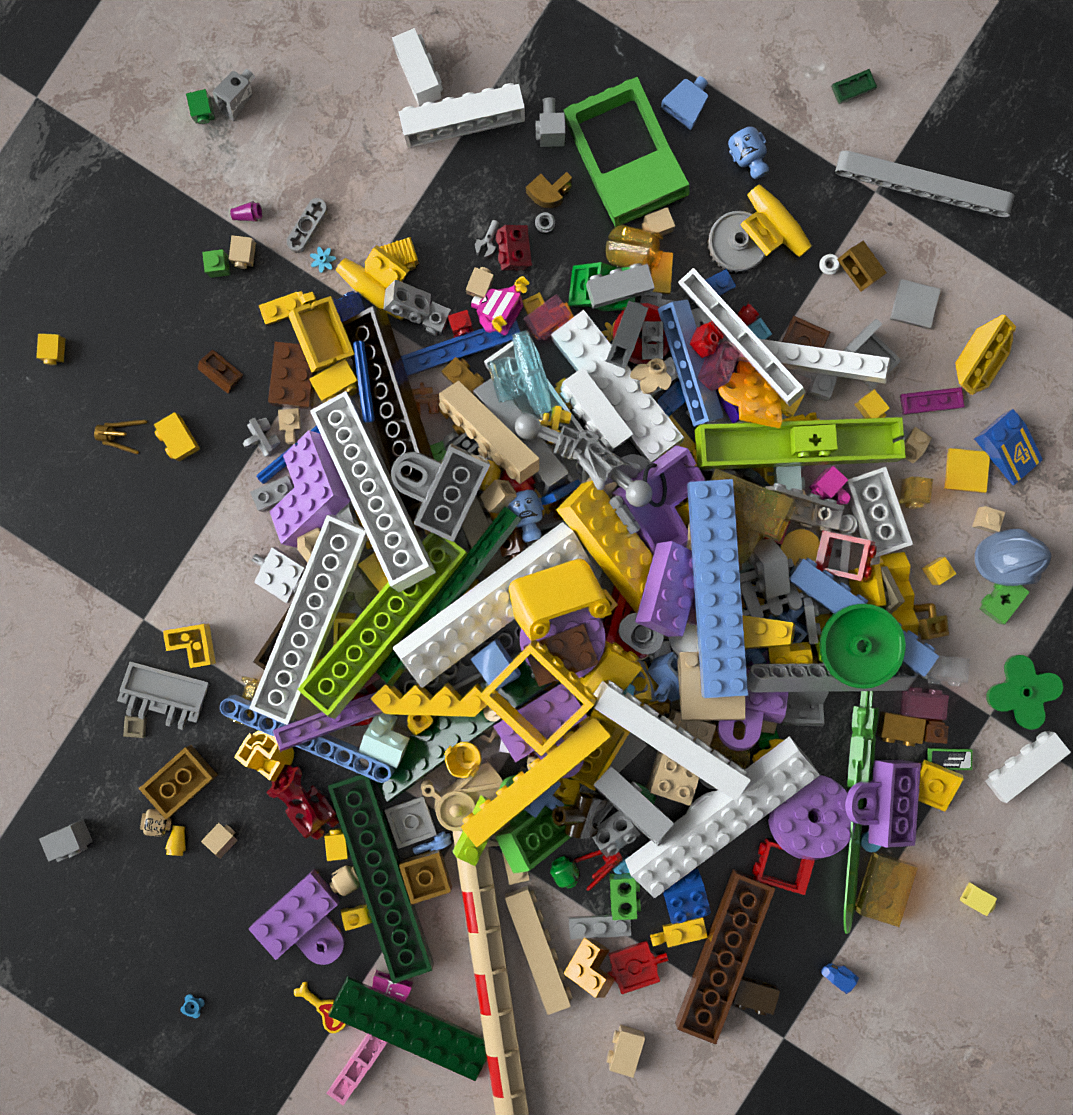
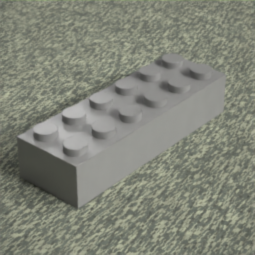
[473,377,569,497]

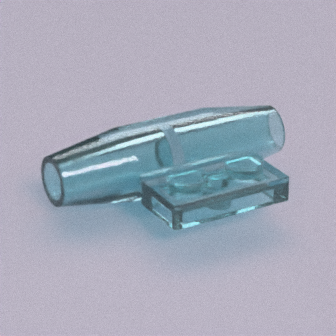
[487,331,552,415]

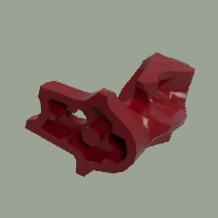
[267,764,339,840]

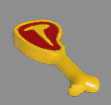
[294,982,346,1033]

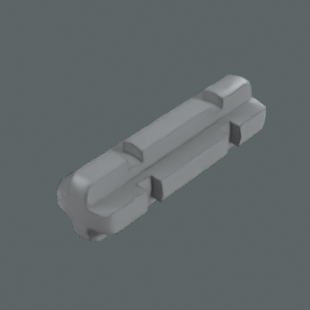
[609,495,640,534]

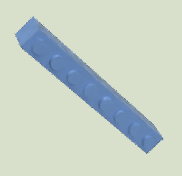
[789,558,939,677]

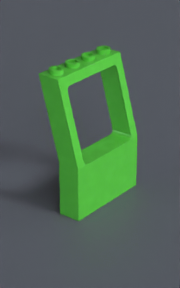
[563,77,689,228]

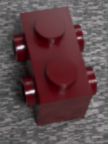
[496,225,532,270]

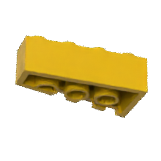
[742,615,795,650]

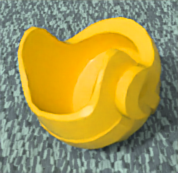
[444,741,482,778]

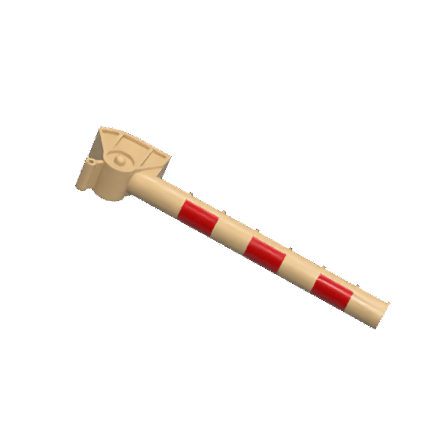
[420,758,529,1115]

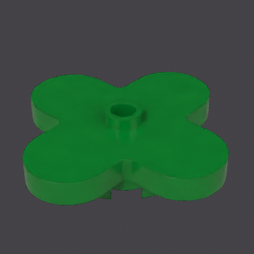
[986,655,1063,730]

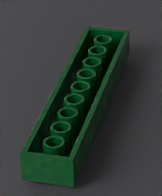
[328,774,434,984]

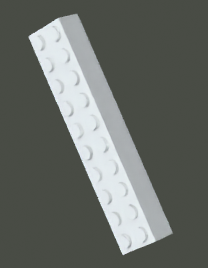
[310,391,436,592]
[249,514,368,725]
[393,522,591,688]
[625,736,820,898]

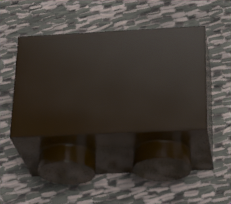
[733,976,780,1016]

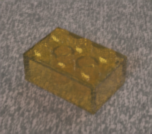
[855,852,918,927]

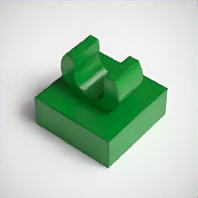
[757,729,779,750]

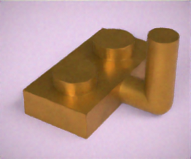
[913,603,949,640]

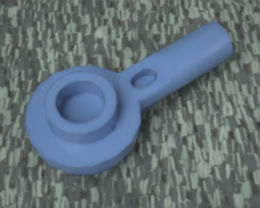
[413,832,452,855]

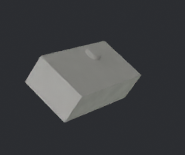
[594,766,674,846]

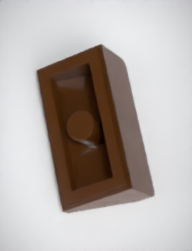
[198,349,244,393]

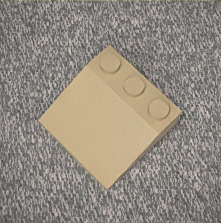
[677,652,745,721]

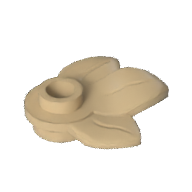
[630,358,671,394]

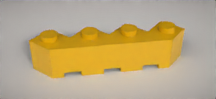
[879,552,919,641]
[371,682,487,717]

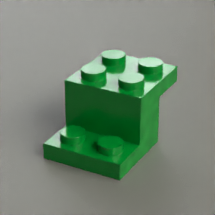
[568,262,635,312]

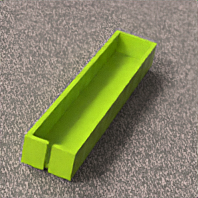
[695,417,906,470]

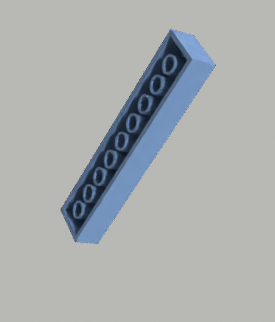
[687,479,748,698]

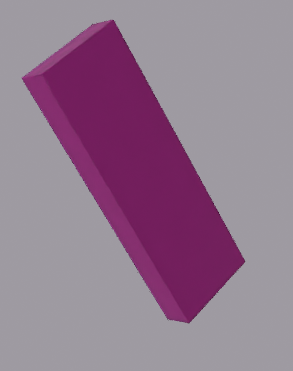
[900,387,965,415]

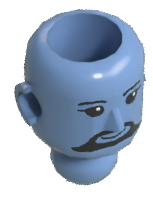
[728,127,769,179]
[508,490,544,543]

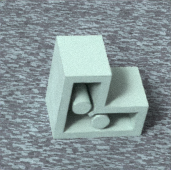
[359,713,410,768]

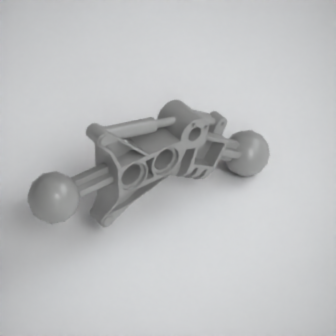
[515,413,653,507]

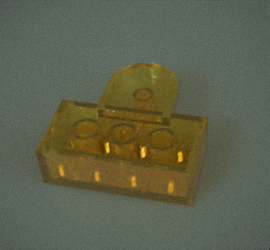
[711,469,796,565]

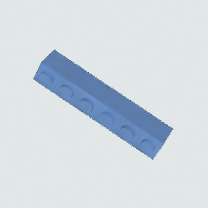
[658,300,724,426]

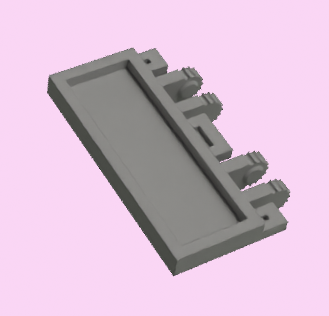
[117,662,209,730]

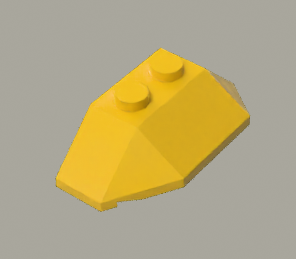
[955,315,1016,395]

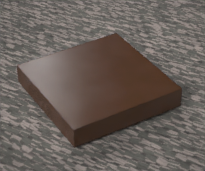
[782,316,831,348]

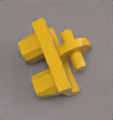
[539,406,572,445]

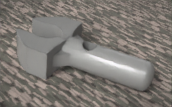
[475,220,500,259]

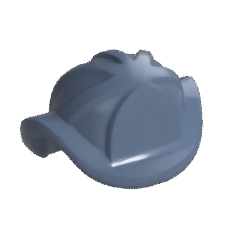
[974,529,1052,586]

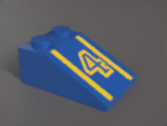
[974,409,1043,485]

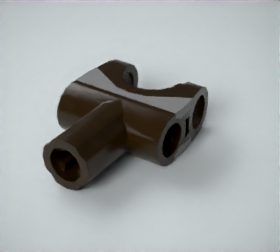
[552,792,608,839]

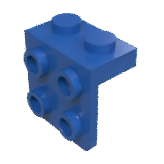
[663,869,711,924]

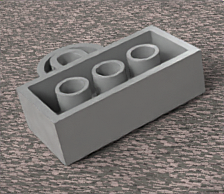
[391,443,490,542]

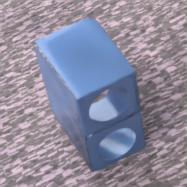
[471,639,521,691]

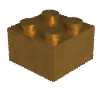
[399,849,452,905]

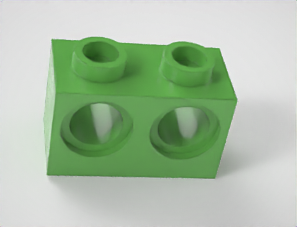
[610,873,641,920]

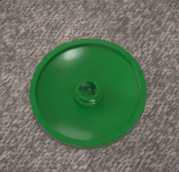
[820,604,906,689]

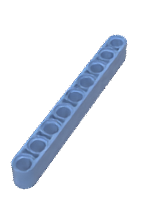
[220,695,394,783]

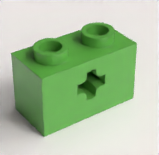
[979,583,1029,624]

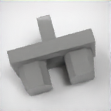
[642,321,663,359]
[243,418,280,457]

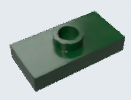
[831,69,877,104]

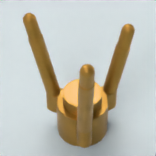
[94,420,147,454]

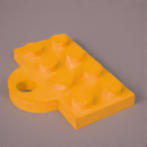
[718,361,782,429]

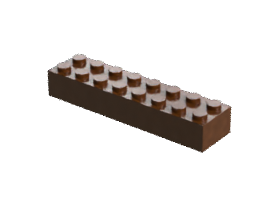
[675,869,775,1045]

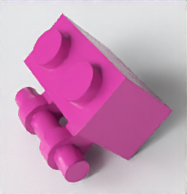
[809,466,850,505]

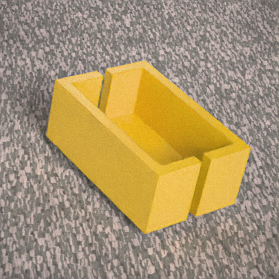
[288,296,354,372]

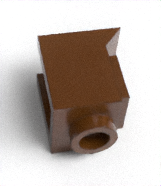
[922,717,949,744]

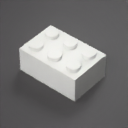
[392,28,443,107]

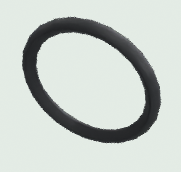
[643,463,667,508]

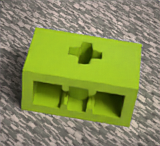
[790,424,837,458]

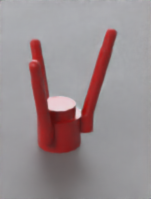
[574,850,623,891]

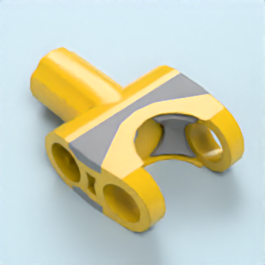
[630,661,659,707]

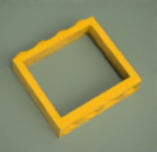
[479,640,597,756]

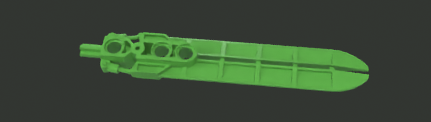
[844,691,879,934]

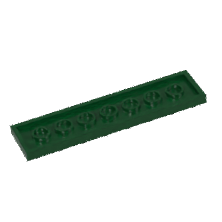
[328,976,487,1081]

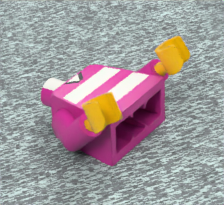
[471,276,529,335]

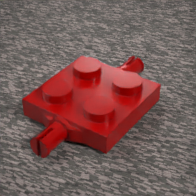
[606,941,669,995]

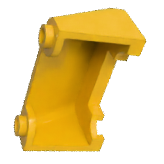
[509,559,612,641]

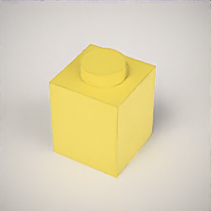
[960,882,997,916]

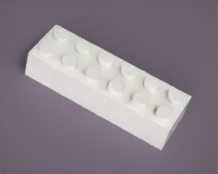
[398,83,525,148]

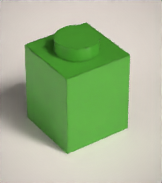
[202,249,230,278]

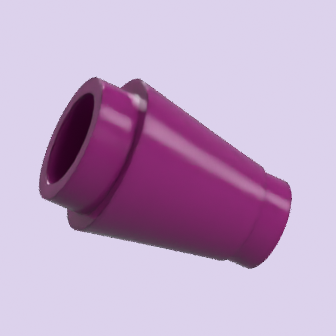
[230,201,262,222]

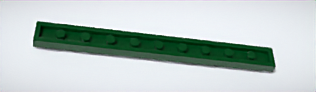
[376,506,522,686]

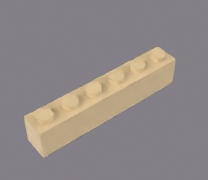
[439,381,540,484]
[505,886,573,1015]

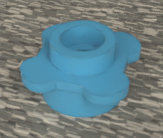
[181,994,204,1018]

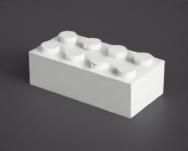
[560,367,633,452]
[843,467,913,557]

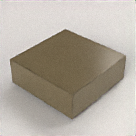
[123,716,147,738]

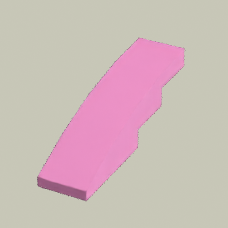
[326,1034,387,1106]

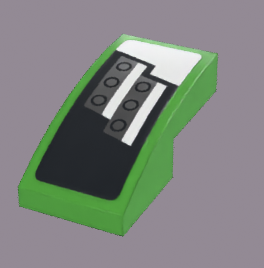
[928,748,973,770]

